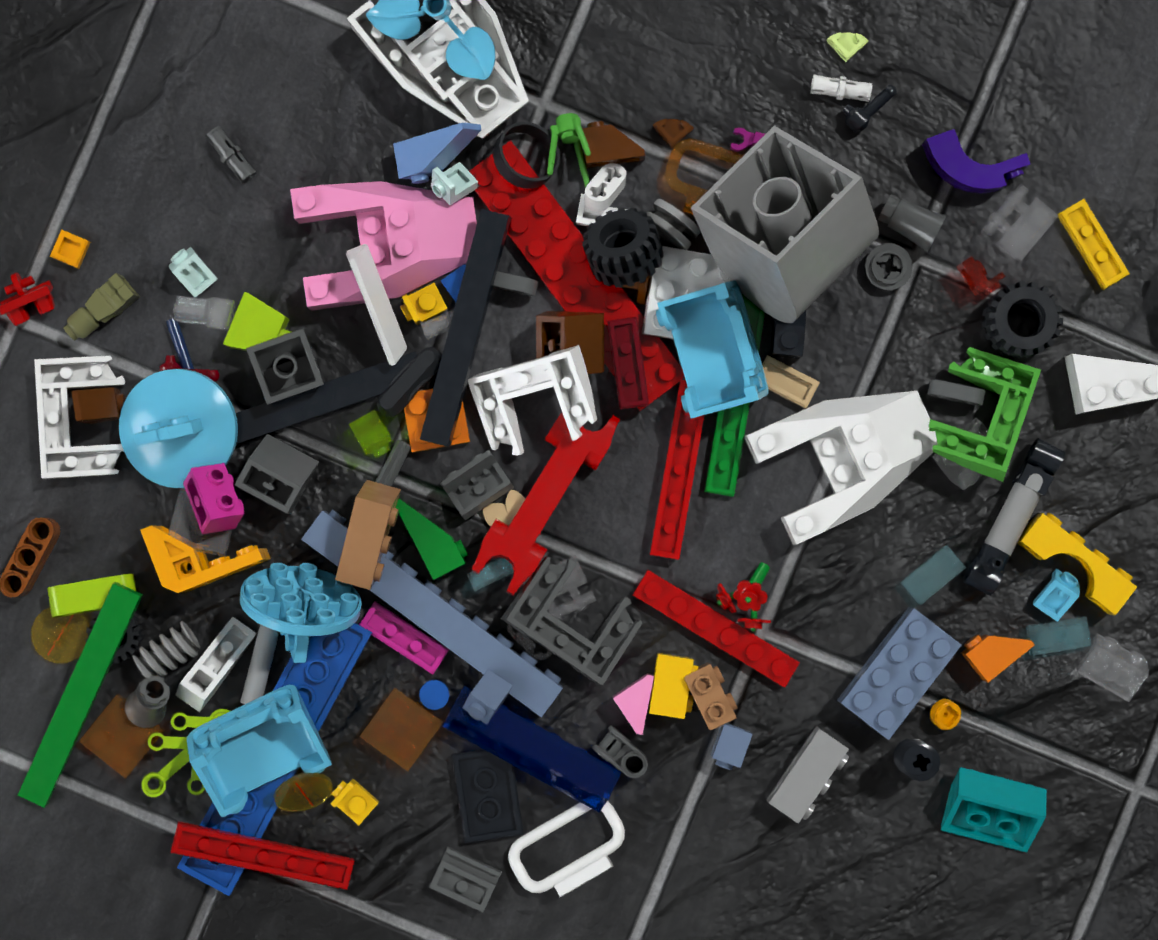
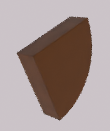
[652,119,694,149]

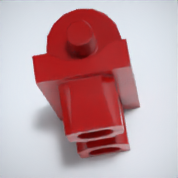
[0,272,55,326]

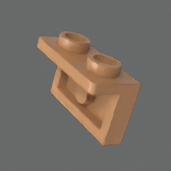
[684,662,738,730]

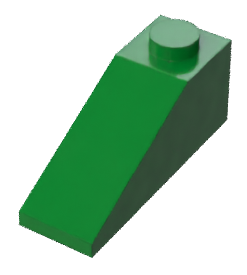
[396,498,468,580]

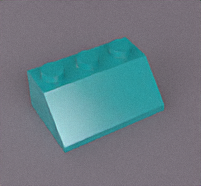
[941,767,1047,852]

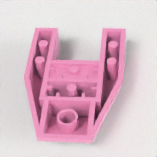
[290,181,477,311]

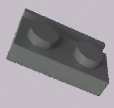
[429,847,502,912]

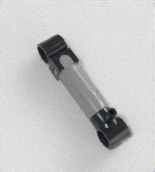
[963,438,1065,596]

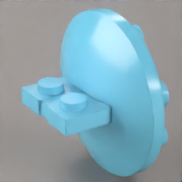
[119,369,238,488]
[239,563,362,663]

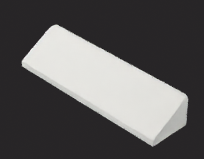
[346,244,407,366]

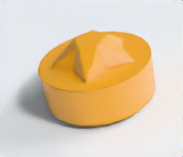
[930,699,961,730]

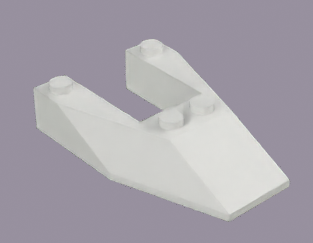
[347,0,529,139]
[744,391,937,545]

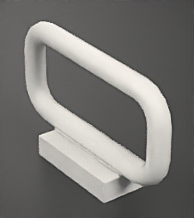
[508,797,625,897]

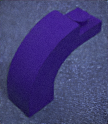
[922,129,1031,193]

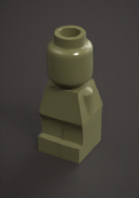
[63,273,140,341]

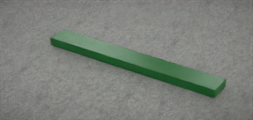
[704,294,765,497]
[18,582,143,808]

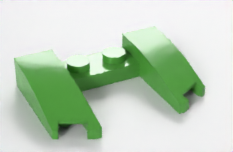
[928,347,1041,482]

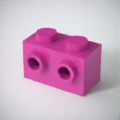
[183,463,244,534]

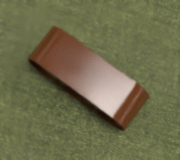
[0,517,60,597]

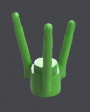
[547,113,591,187]

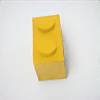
[648,653,698,719]

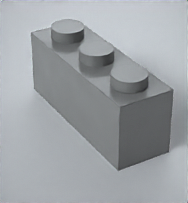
[766,726,849,824]

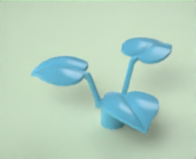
[366,0,496,80]

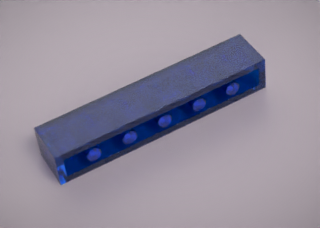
[442,686,621,812]

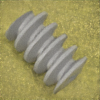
[132,621,200,678]

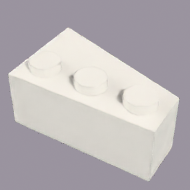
[1064,354,1158,414]

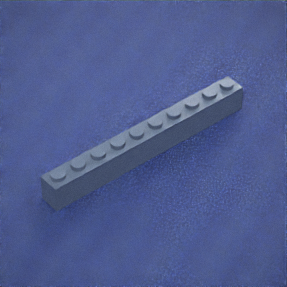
[301,509,563,717]

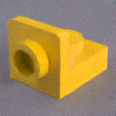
[400,283,448,325]
[331,779,379,825]

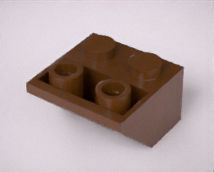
[536,311,604,374]

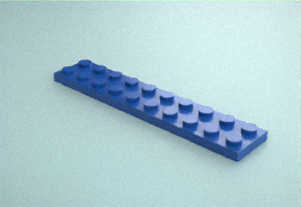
[177,623,372,896]

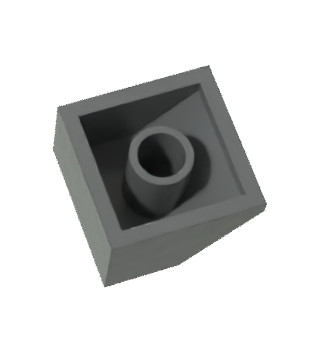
[246,328,324,405]

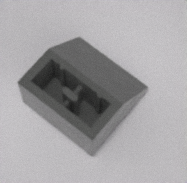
[235,434,320,514]

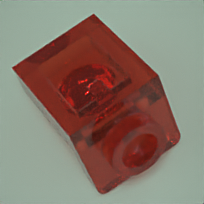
[956,256,1006,296]

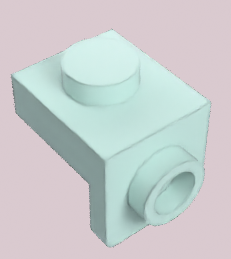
[431,162,478,205]

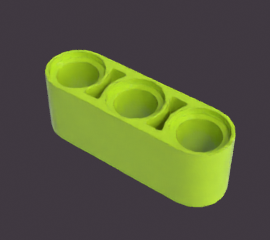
[47,574,136,618]

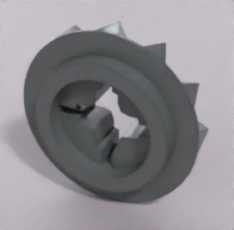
[865,243,912,291]

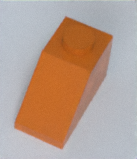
[961,634,1035,683]

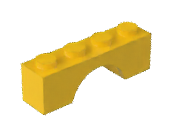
[1018,512,1137,615]

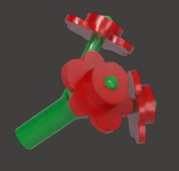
[716,562,771,632]

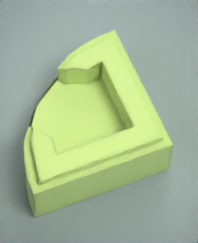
[826,32,869,62]

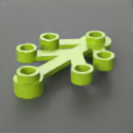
[141,709,230,797]

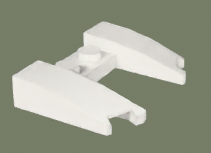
[468,345,597,456]
[34,356,125,479]

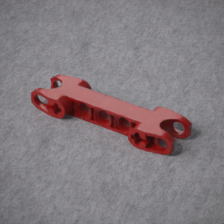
[471,413,620,596]

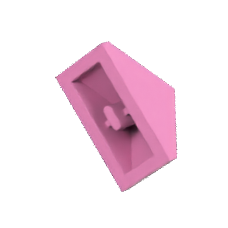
[613,673,654,735]

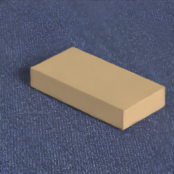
[762,355,820,409]

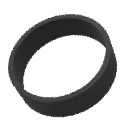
[493,122,560,189]

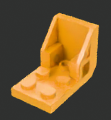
[140,525,271,593]

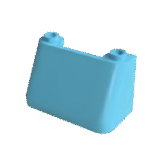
[656,280,768,419]
[187,685,332,817]

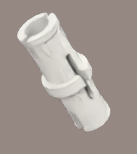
[810,74,872,102]

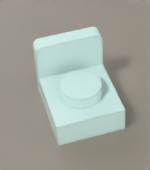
[169,247,217,298]

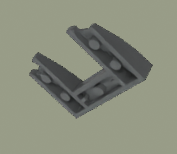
[501,557,642,686]

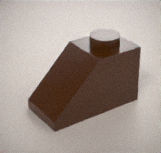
[582,121,645,168]
[71,387,126,424]

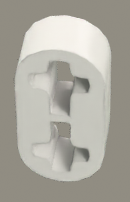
[584,163,626,211]

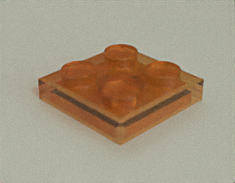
[360,687,443,771]
[79,694,165,779]

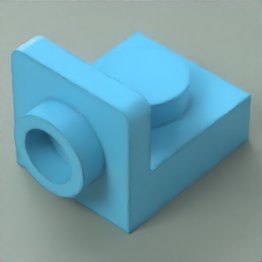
[1033,569,1080,622]

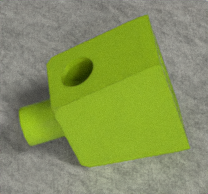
[223,292,290,351]

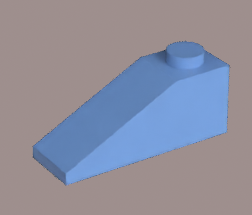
[393,122,481,184]

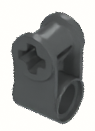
[592,725,648,778]

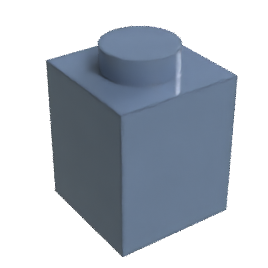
[462,669,513,724]
[710,723,753,770]

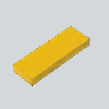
[1057,199,1130,290]

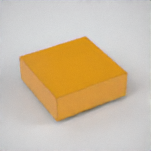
[50,229,91,269]

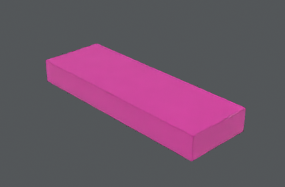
[360,601,450,674]

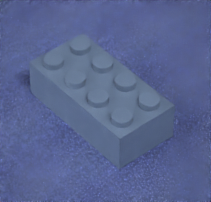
[837,607,961,740]

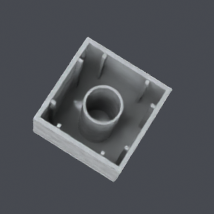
[691,126,879,323]

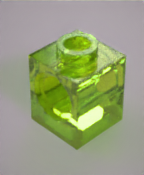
[349,410,394,458]

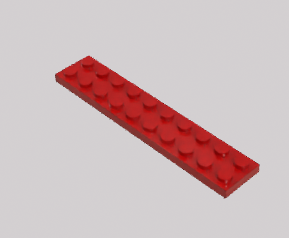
[469,140,685,411]

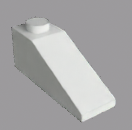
[176,617,257,712]

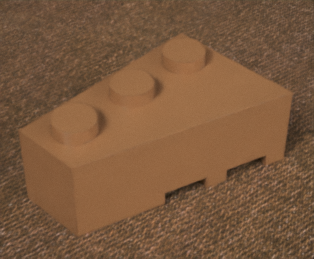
[335,480,401,590]

